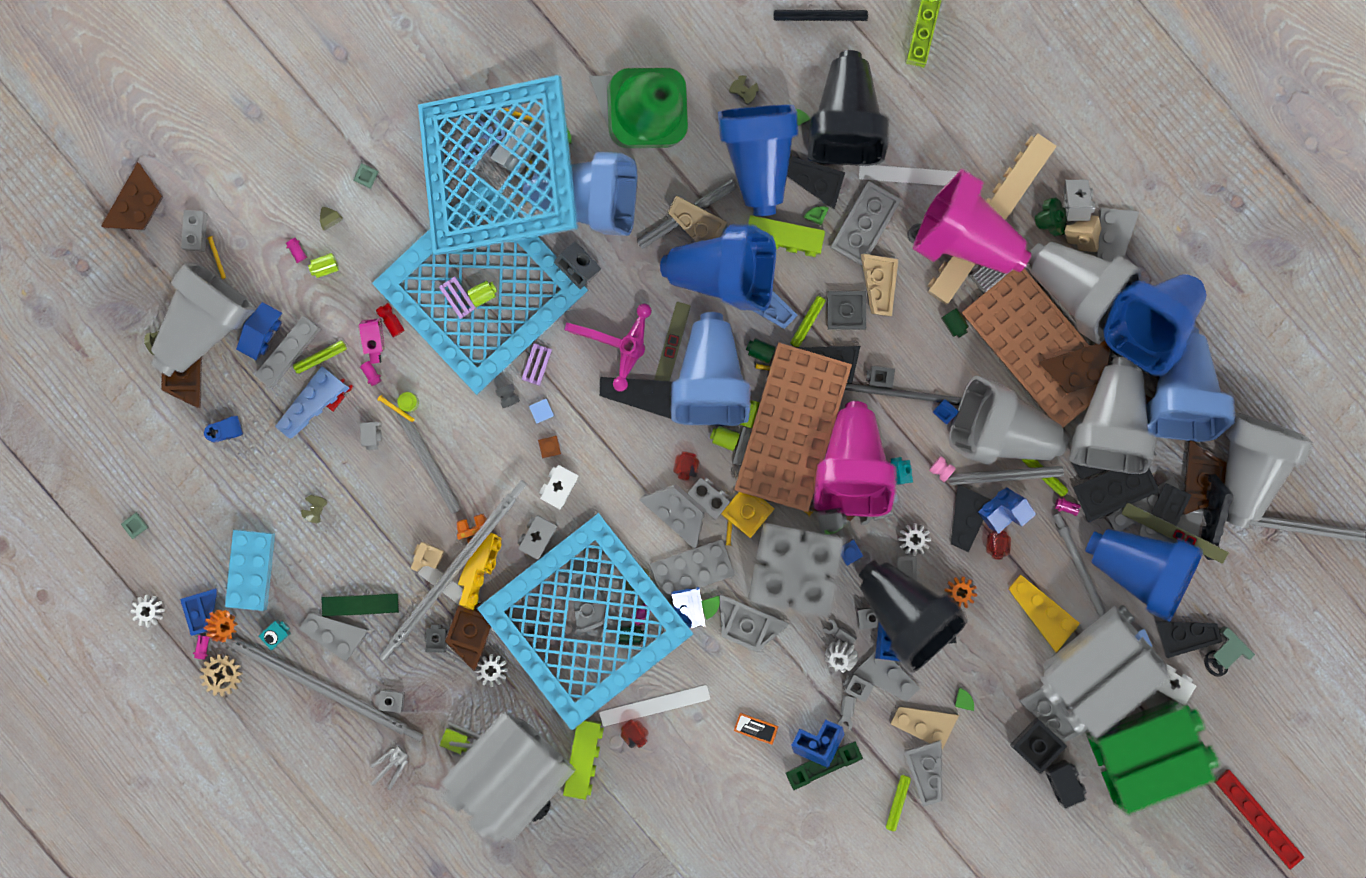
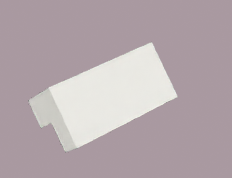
[490,119,544,177]

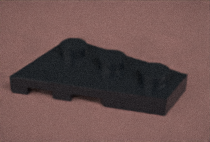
[787,156,845,210]
[950,484,991,552]
[1155,621,1223,658]

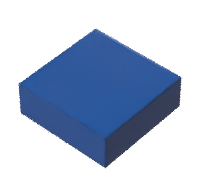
[933,399,959,425]

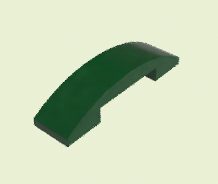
[321,593,399,616]
[785,741,863,791]

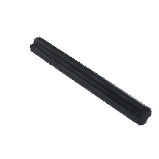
[773,10,868,21]

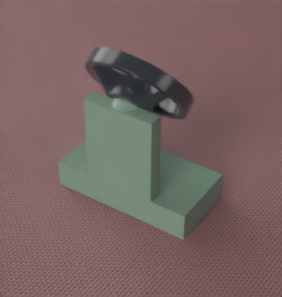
[1204,626,1255,677]

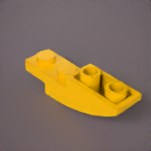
[458,533,502,610]

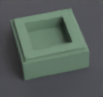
[353,163,379,189]
[121,512,149,539]

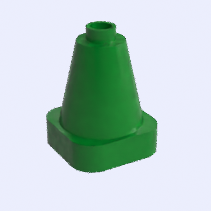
[607,68,688,148]

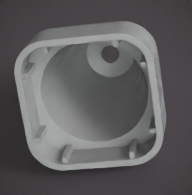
[1028,242,1142,344]
[151,263,257,376]
[1069,358,1156,474]
[949,376,1068,464]
[1225,412,1313,528]

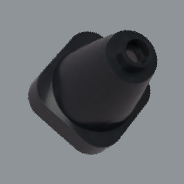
[808,50,889,166]
[859,560,968,673]

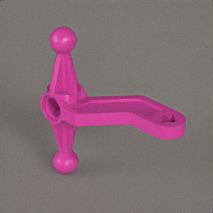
[564,304,652,391]

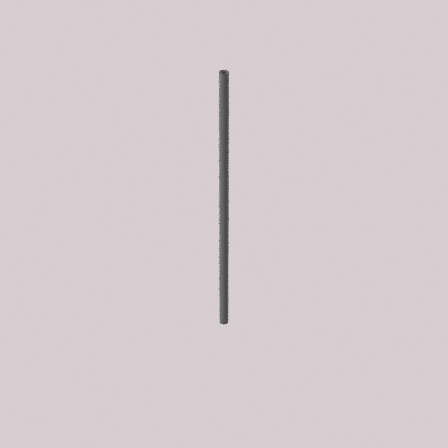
[845,383,962,405]

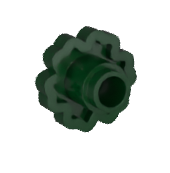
[1035,197,1068,237]

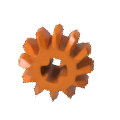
[944,576,977,608]
[203,609,238,642]

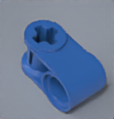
[204,416,243,443]

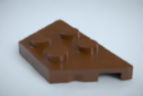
[101,162,163,230]
[1039,341,1110,393]
[161,356,202,408]
[1182,441,1227,515]
[445,602,492,671]

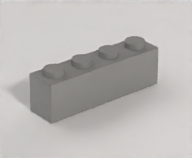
[255,316,322,388]

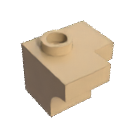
[1065,215,1102,252]
[410,542,445,572]

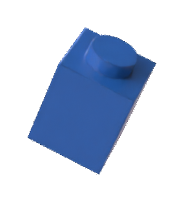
[841,539,863,566]

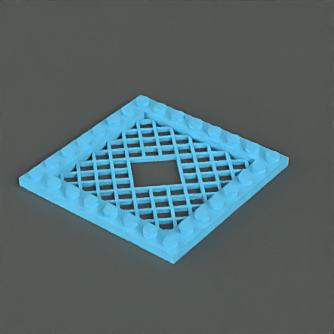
[418,75,578,255]
[372,179,588,395]
[477,513,694,730]

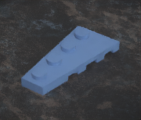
[754,290,798,329]
[275,366,350,439]

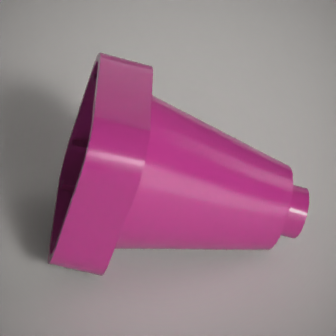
[913,169,1031,274]
[814,401,896,517]

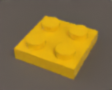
[721,492,775,538]

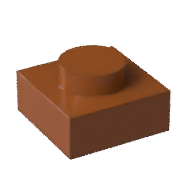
[538,436,561,459]

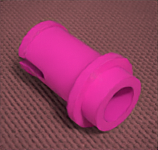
[286,238,308,263]
[360,361,382,386]
[1054,497,1081,516]
[631,602,651,626]
[193,635,210,660]

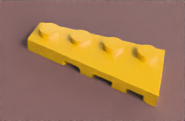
[1008,575,1080,653]

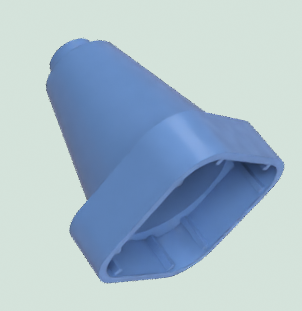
[523,152,638,236]
[671,312,750,426]
[1146,327,1234,442]

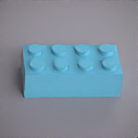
[225,530,275,611]

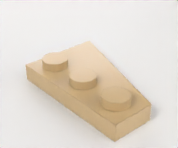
[861,254,898,316]

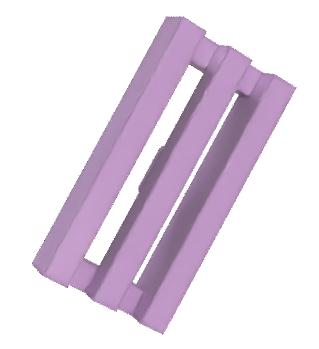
[439,276,476,319]
[521,343,552,386]

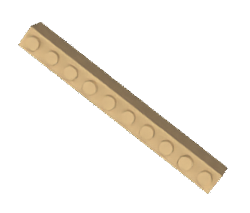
[927,133,1056,305]

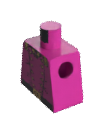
[359,318,385,364]

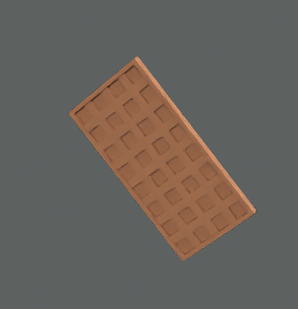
[961,268,1098,428]
[734,342,852,512]

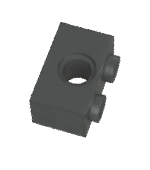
[554,242,601,289]

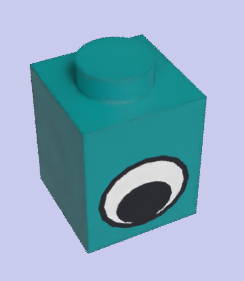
[258,620,291,650]

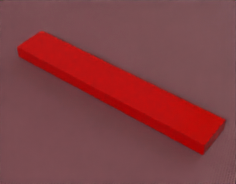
[1214,769,1305,870]

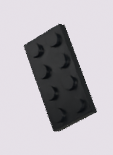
[1073,468,1160,523]

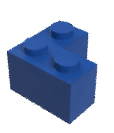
[236,302,282,360]
[978,487,1036,534]
[791,719,845,768]

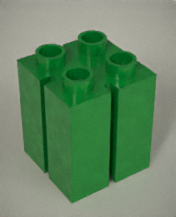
[1086,700,1219,815]

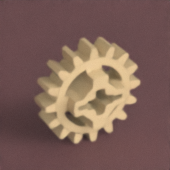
[199,654,243,696]

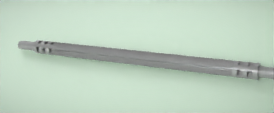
[379,480,527,662]
[1191,507,1366,542]
[225,638,424,742]

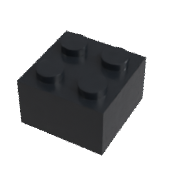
[1010,718,1067,774]
[1044,760,1087,809]

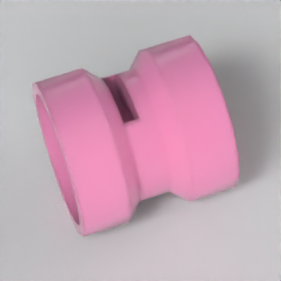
[929,456,956,482]

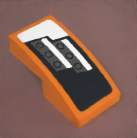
[734,713,779,745]

